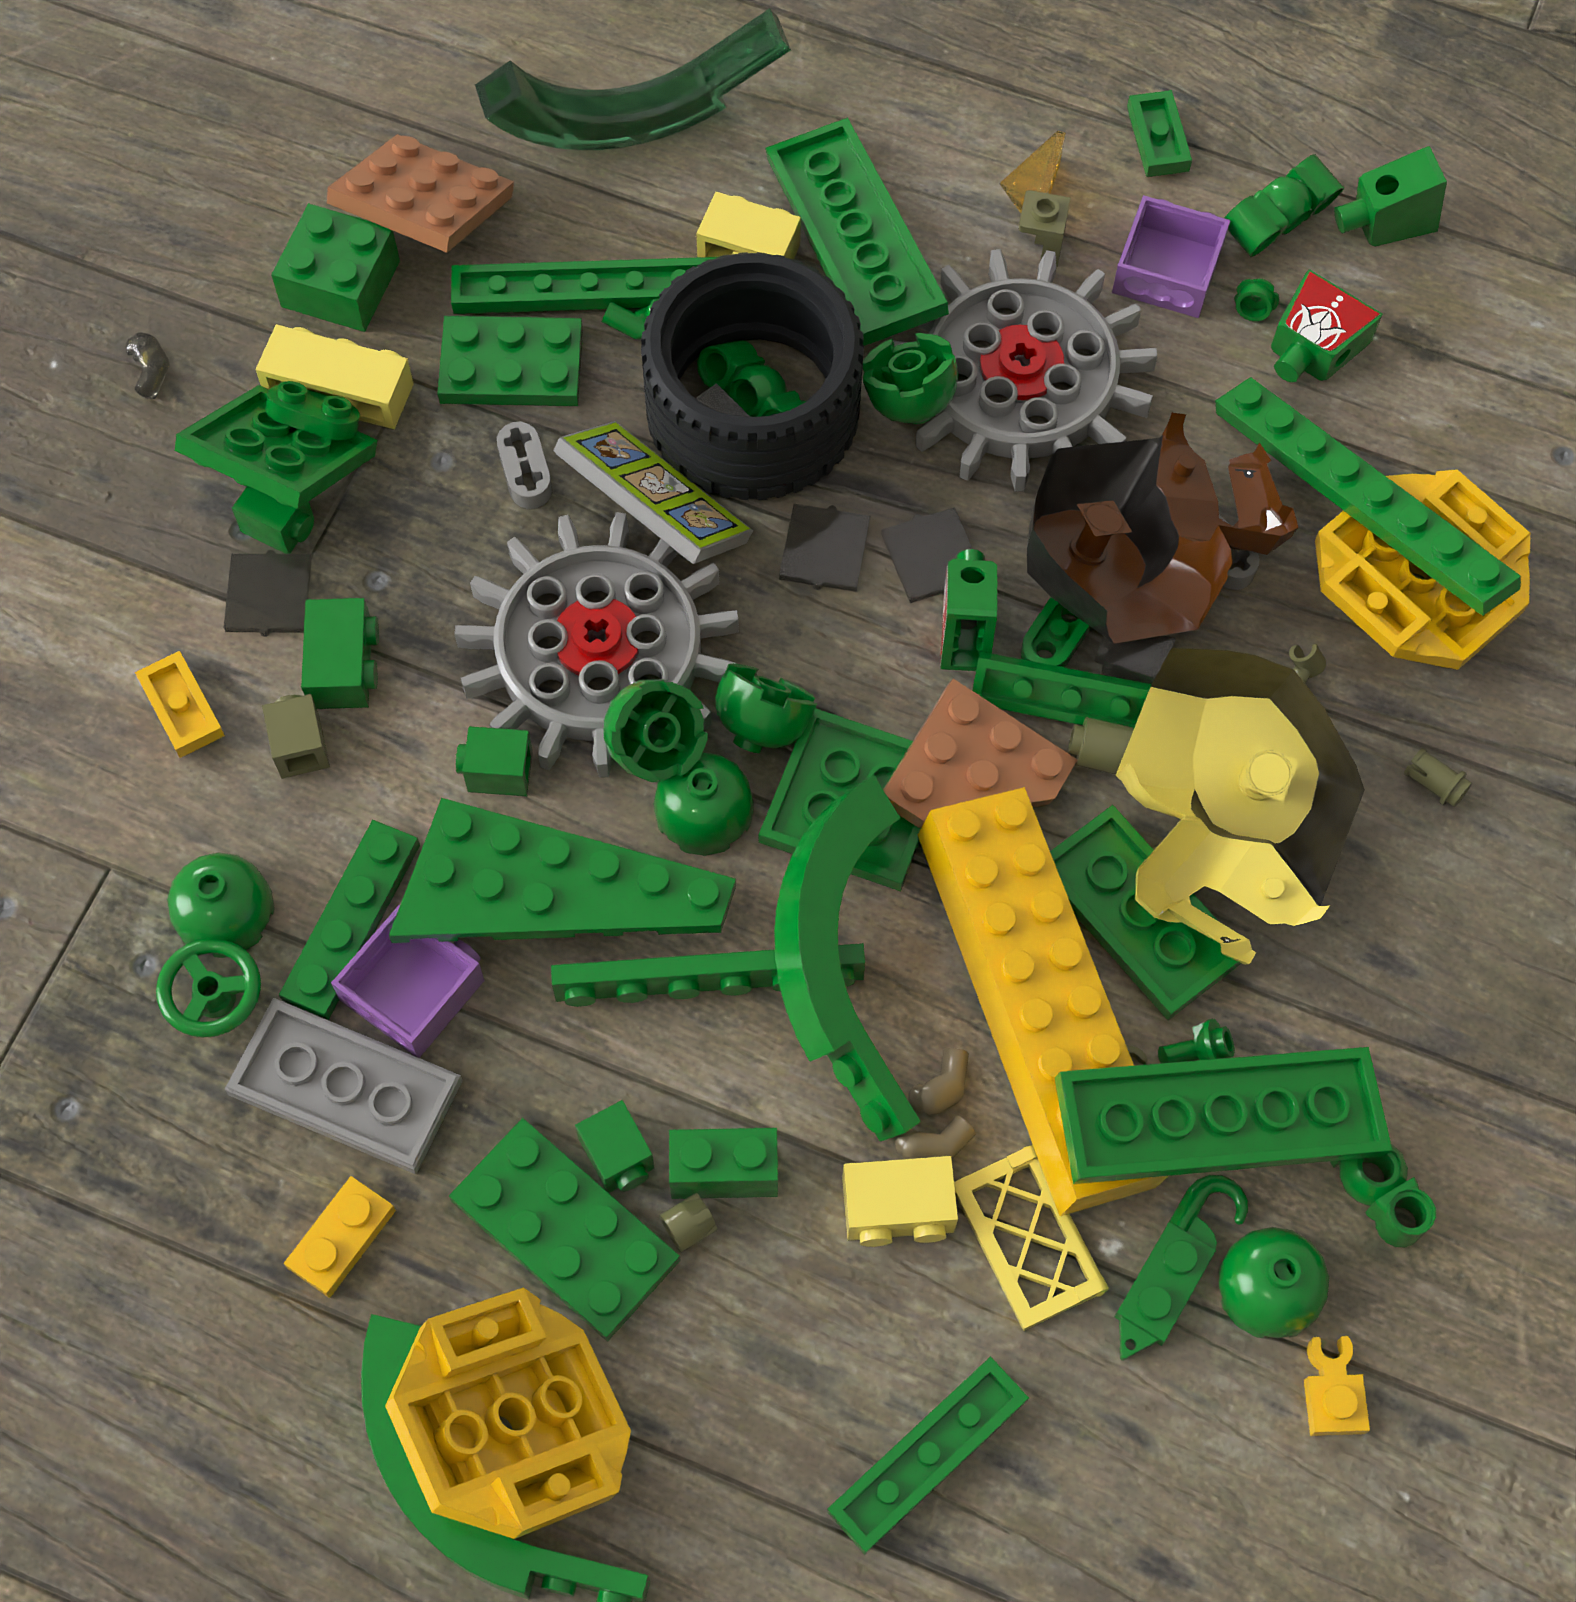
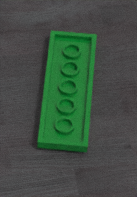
[765,117,949,346]
[1055,1047,1393,1184]

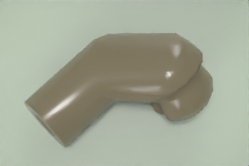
[909,1048,969,1115]
[895,1116,976,1159]

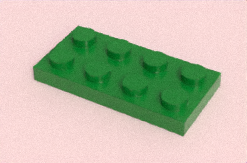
[1050,805,1242,1021]
[449,1118,681,1342]

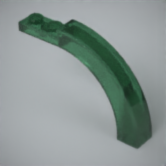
[475,8,791,150]

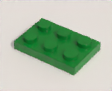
[437,316,583,406]

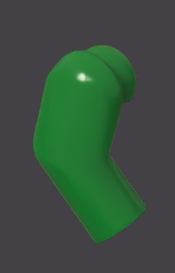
[601,299,659,340]

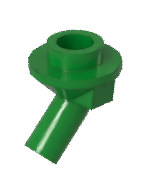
[1158,1018,1235,1063]

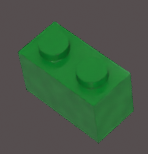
[301,598,379,709]
[669,1128,778,1199]

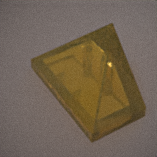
[999,131,1066,213]

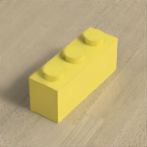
[255,324,414,430]

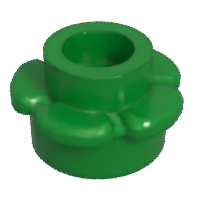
[1234,279,1280,321]

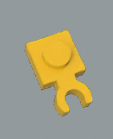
[1304,1336,1370,1436]

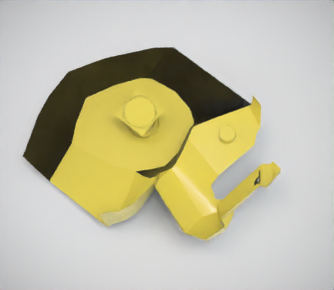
[1116,648,1365,965]

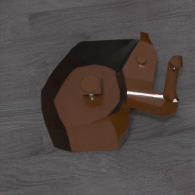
[1027,412,1299,643]

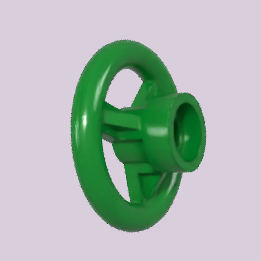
[156,940,261,1038]

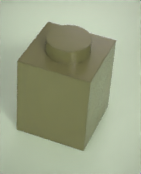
[262,694,330,779]

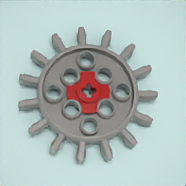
[893,249,1157,491]
[455,512,739,777]

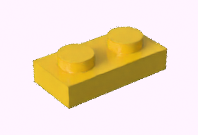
[135,651,225,758]
[284,1176,396,1298]

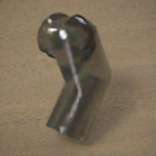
[125,332,170,399]

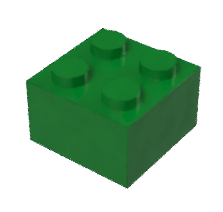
[271,203,400,332]

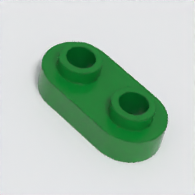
[265,381,360,440]
[1021,597,1091,668]

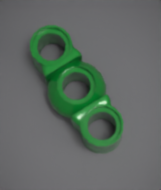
[1224,154,1344,257]
[697,340,806,417]
[1330,1144,1436,1248]

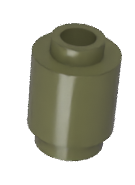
[1068,717,1133,774]

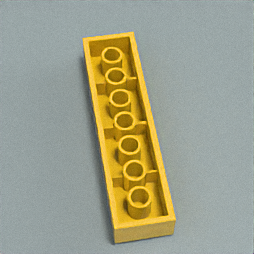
[918,787,1168,1216]

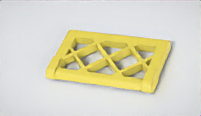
[954,1145,1109,1331]

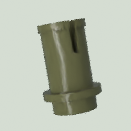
[1404,748,1472,807]

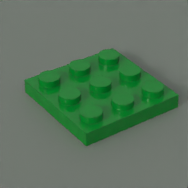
[174,385,378,509]
[758,708,921,892]

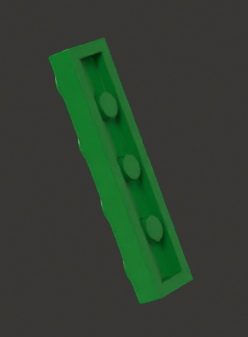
[972,651,1152,730]
[279,819,420,1020]
[827,1356,1029,1555]

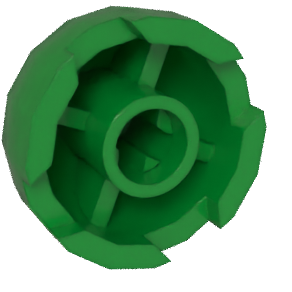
[862,333,958,424]
[715,663,817,753]
[603,679,708,782]
[653,752,754,856]
[167,852,275,958]
[1218,1227,1329,1338]

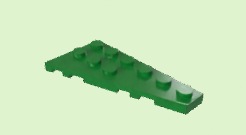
[389,798,736,943]

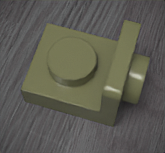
[1018,190,1071,267]

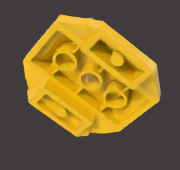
[1315,470,1531,670]
[385,1287,631,1539]

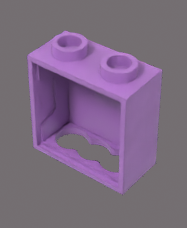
[1112,195,1230,318]
[331,905,485,1058]

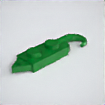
[1114,1175,1248,1361]

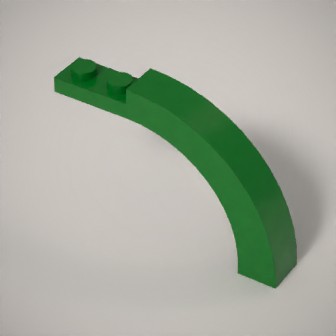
[774,775,921,1142]
[361,1314,650,1602]

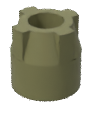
[659,1193,718,1253]

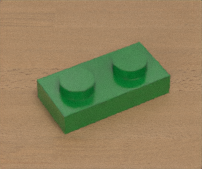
[1127,90,1192,177]

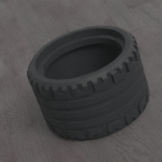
[641,252,864,500]

